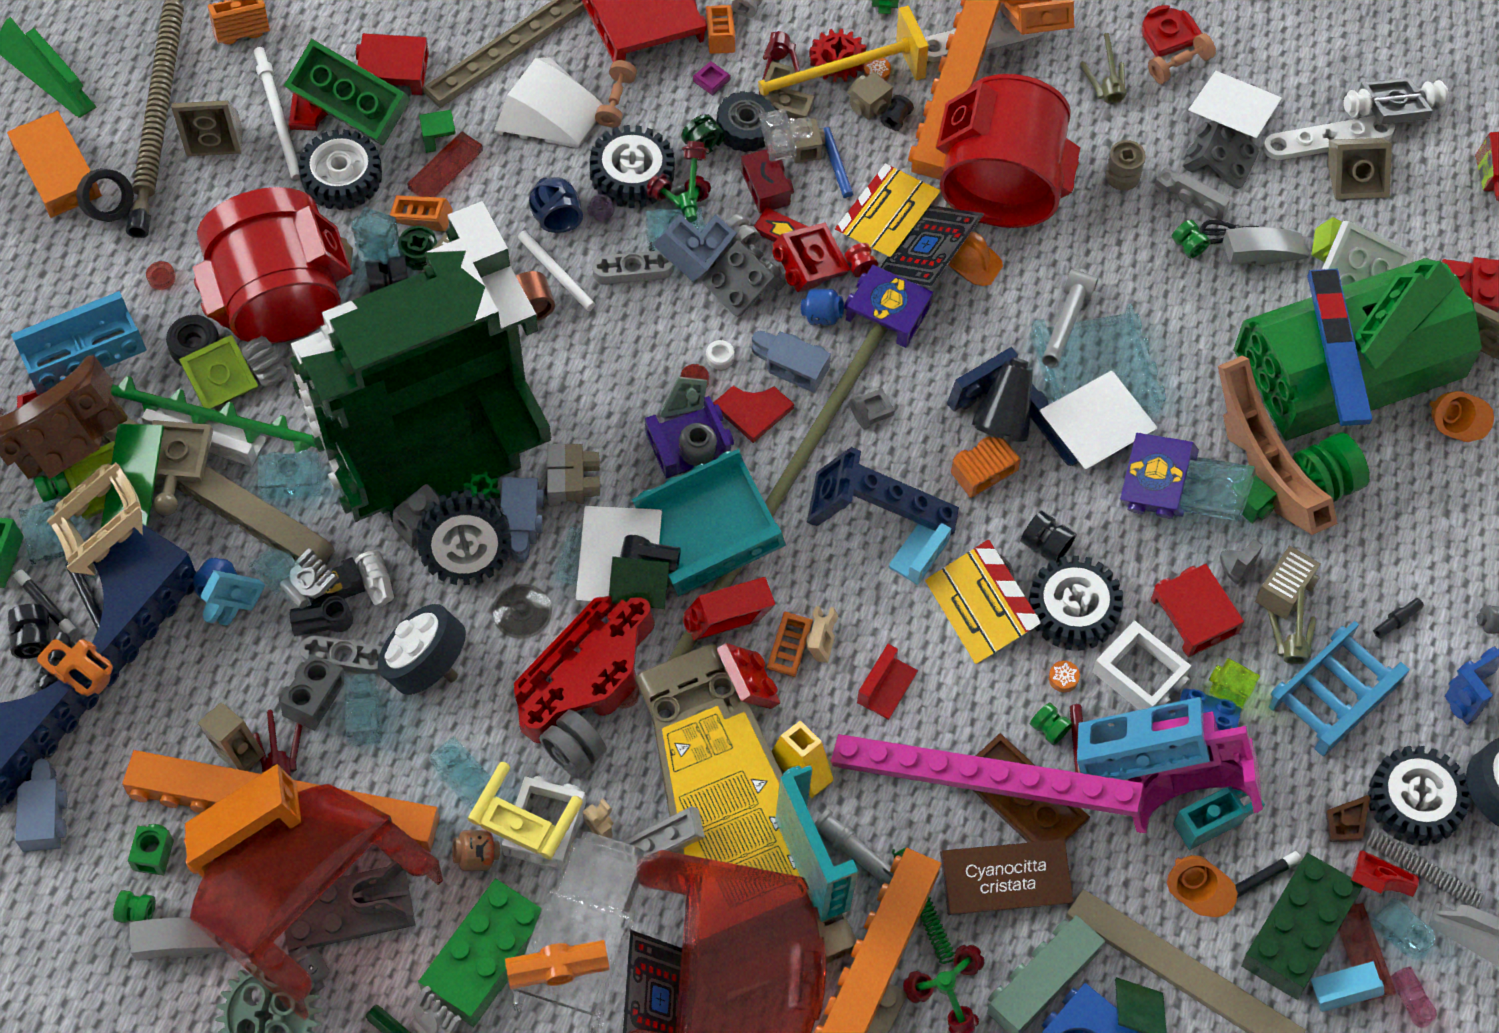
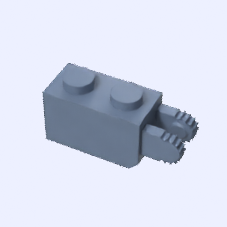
[752,331,831,393]
[501,477,545,563]
[15,758,68,852]

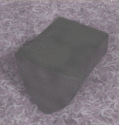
[849,388,895,430]
[1220,539,1263,584]

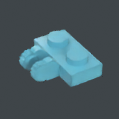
[200,570,265,625]

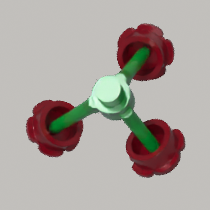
[647,141,711,222]
[903,945,985,1033]

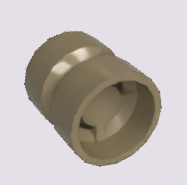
[1105,140,1146,191]

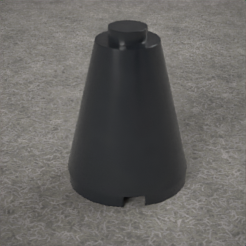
[972,357,1033,442]

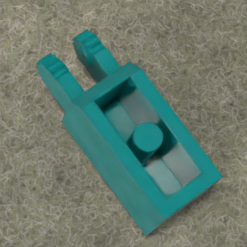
[1173,786,1265,850]

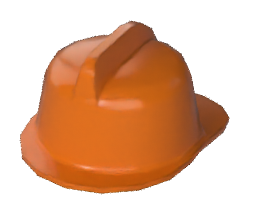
[948,232,1004,286]
[1429,391,1494,442]
[1167,855,1238,917]

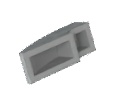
[1223,227,1309,266]
[129,917,235,961]

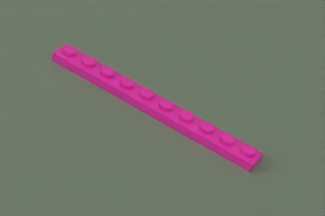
[831,734,1144,817]

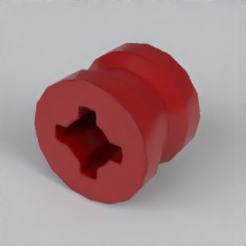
[844,243,878,278]

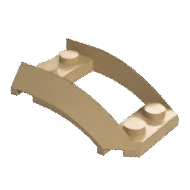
[47,462,143,575]

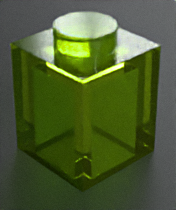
[1209,658,1260,710]

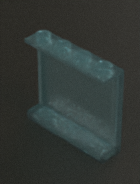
[1030,303,1166,415]

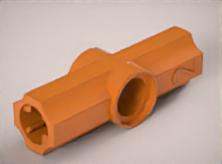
[505,940,610,989]

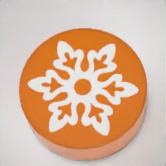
[864,58,891,81]
[1048,661,1080,692]

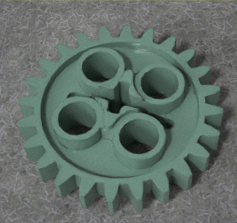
[215,961,323,1033]

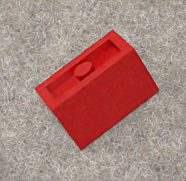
[857,644,918,720]

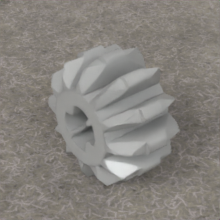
[242,336,286,387]

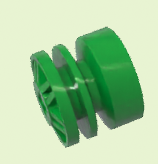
[1293,432,1370,502]

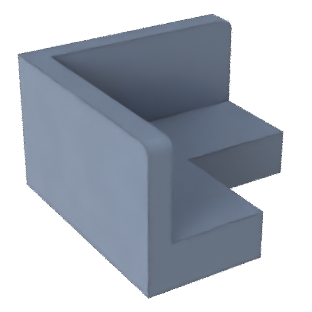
[652,214,736,281]

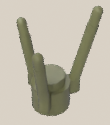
[1080,33,1127,104]
[1267,586,1316,664]

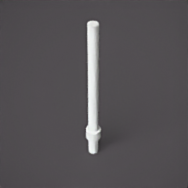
[254,47,300,181]

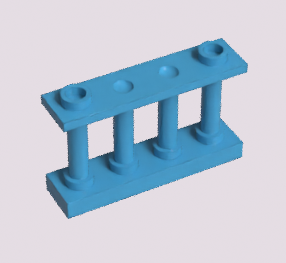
[1269,621,1410,757]

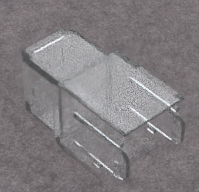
[512,832,648,1033]

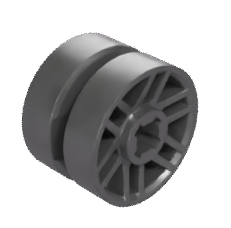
[539,710,607,778]

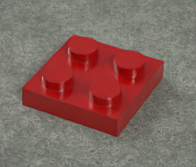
[717,643,781,709]

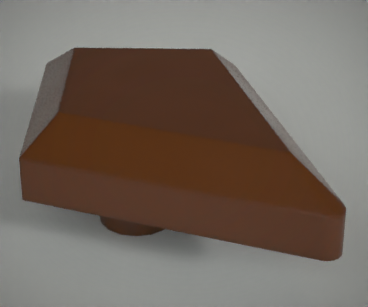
[1326,795,1370,842]

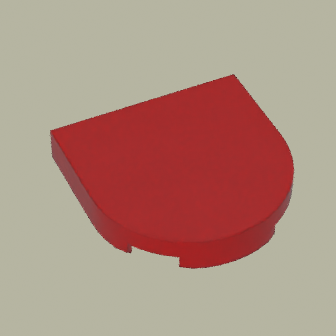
[1142,5,1202,57]

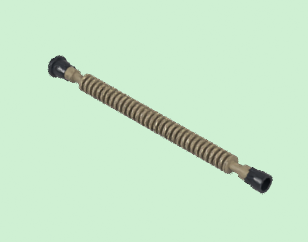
[126,0,184,238]

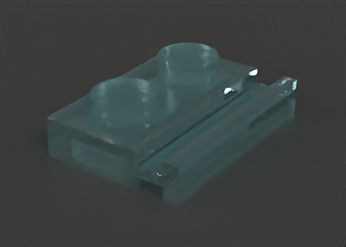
[19,498,65,565]

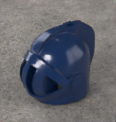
[529,177,583,233]

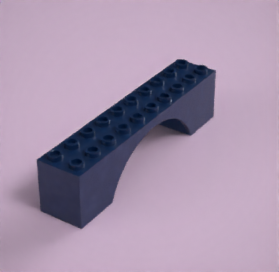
[0,524,196,809]

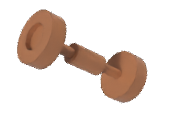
[1148,33,1216,84]
[595,60,637,128]

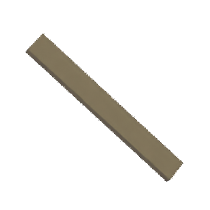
[422,0,586,108]
[1066,889,1306,1033]

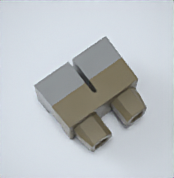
[547,444,600,507]

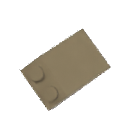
[171,100,242,156]

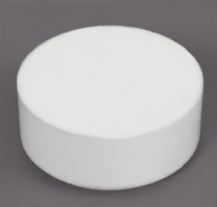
[706,340,734,370]

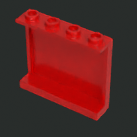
[582,0,707,62]

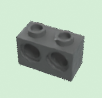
[279,654,345,731]

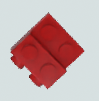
[772,222,850,292]
[1442,257,1499,313]

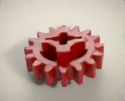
[809,28,867,82]

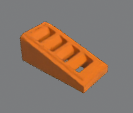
[706,5,735,54]
[388,195,453,232]
[766,611,813,678]

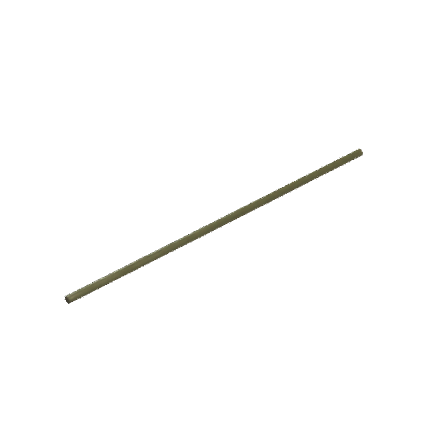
[667,204,953,661]

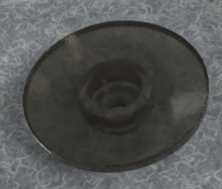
[492,584,552,639]

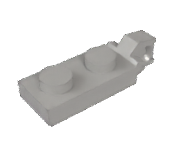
[1155,167,1230,220]

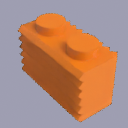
[207,0,270,44]
[951,436,1021,498]

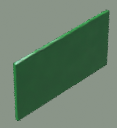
[100,424,164,528]

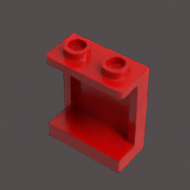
[356,33,429,96]
[1151,564,1244,658]

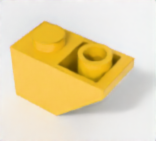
[771,721,834,799]

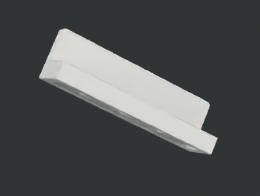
[142,408,266,467]

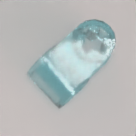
[1371,898,1435,960]

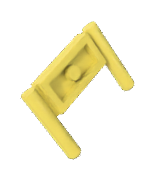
[467,762,583,860]

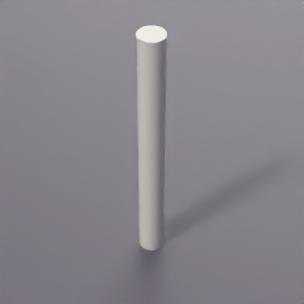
[518,230,595,311]

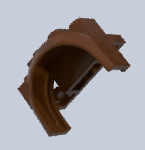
[0,355,128,480]

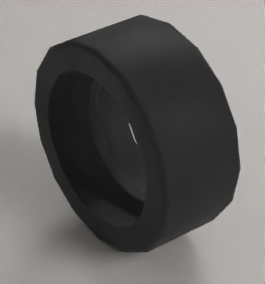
[76,168,134,222]

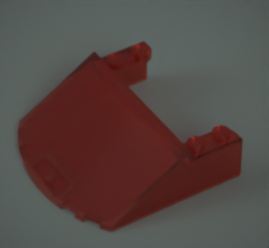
[190,783,443,1021]
[628,850,826,1033]

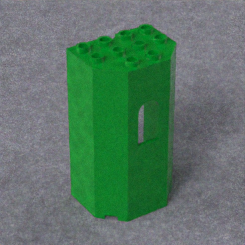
[1233,258,1482,441]

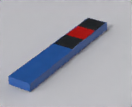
[1307,268,1372,426]

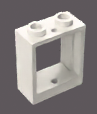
[1092,620,1191,710]
[502,776,586,871]

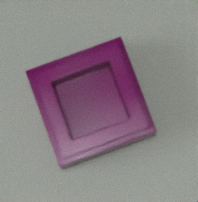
[693,61,731,96]

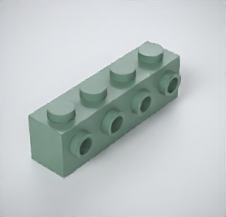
[987,915,1105,1033]

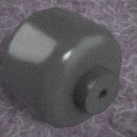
[1476,605,1499,634]

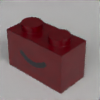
[741,148,794,214]

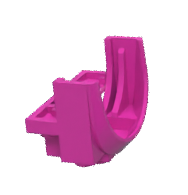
[1127,711,1263,833]

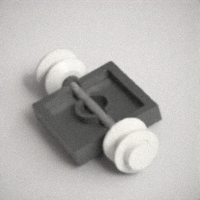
[1344,77,1449,125]

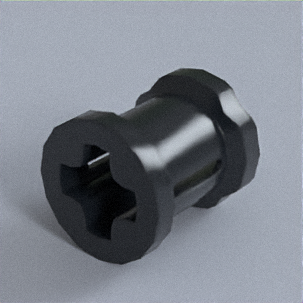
[880,95,914,131]

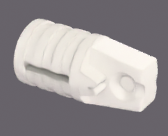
[355,550,394,607]

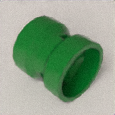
[1172,220,1211,259]
[33,471,71,505]
[1030,702,1073,745]
[113,890,156,923]

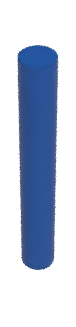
[823,127,853,198]

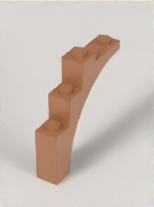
[1218,356,1338,535]

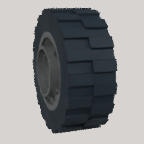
[716,91,777,152]

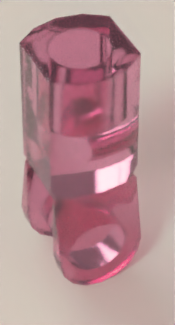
[1390,966,1437,1028]

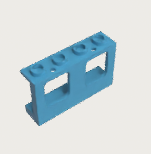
[11,291,147,395]
[1077,697,1210,780]

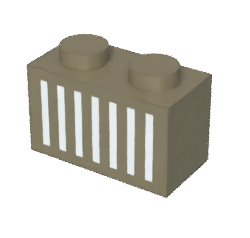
[1255,545,1321,620]

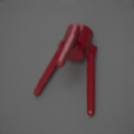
[759,31,800,95]
[253,709,303,777]

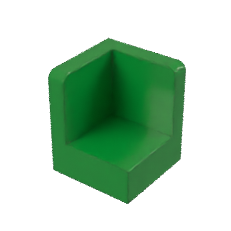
[419,110,456,153]

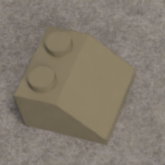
[1328,138,1392,199]

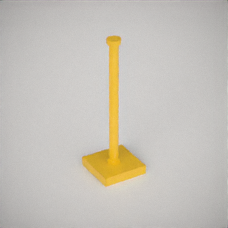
[758,5,929,96]

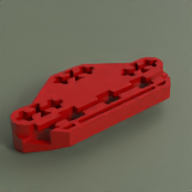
[514,596,655,743]

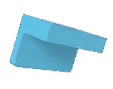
[889,523,951,585]
[1311,961,1384,1012]

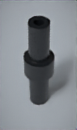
[1373,598,1424,639]

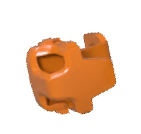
[37,639,113,697]

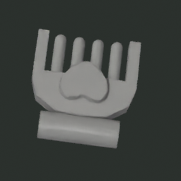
[280,548,338,609]
[409,986,461,1033]

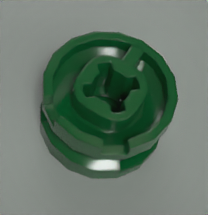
[681,114,724,155]
[398,226,438,271]

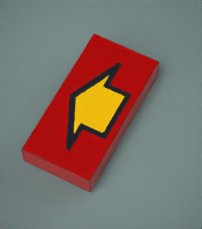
[754,207,808,242]

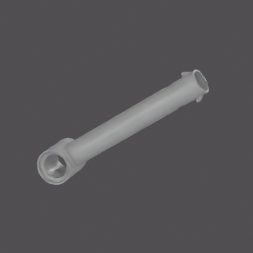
[1042,269,1098,368]

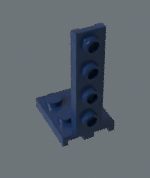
[947,346,1079,466]
[807,447,959,535]

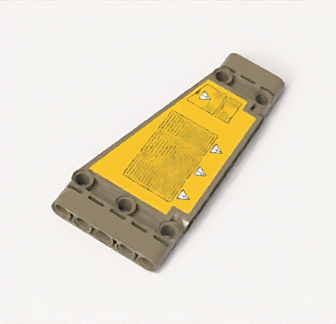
[635,644,857,1010]

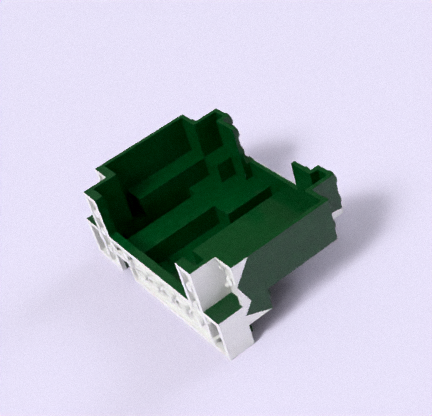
[289,201,551,522]

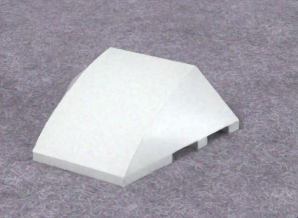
[494,57,603,148]

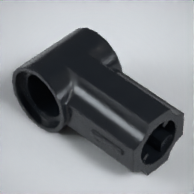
[620,535,681,574]
[289,596,353,636]

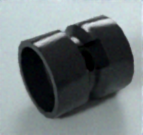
[365,255,408,293]
[1020,510,1077,564]
[8,604,51,659]

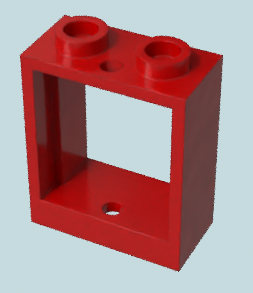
[683,577,776,641]

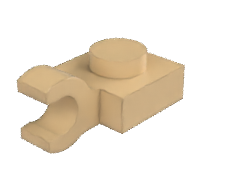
[806,606,838,663]
[582,798,613,844]

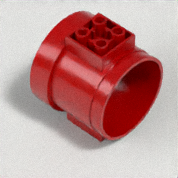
[936,74,1081,228]
[192,187,352,344]

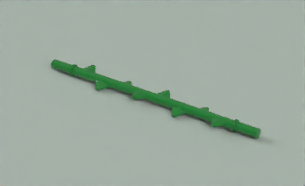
[111,376,316,456]

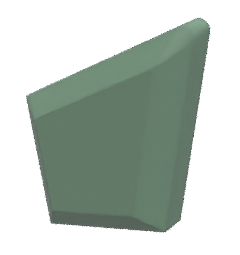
[660,377,707,418]

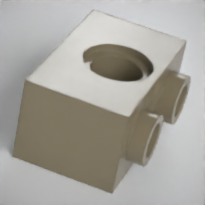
[198,702,265,771]

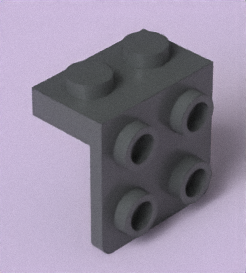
[1183,121,1259,189]
[703,240,786,317]

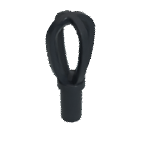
[1200,220,1259,244]

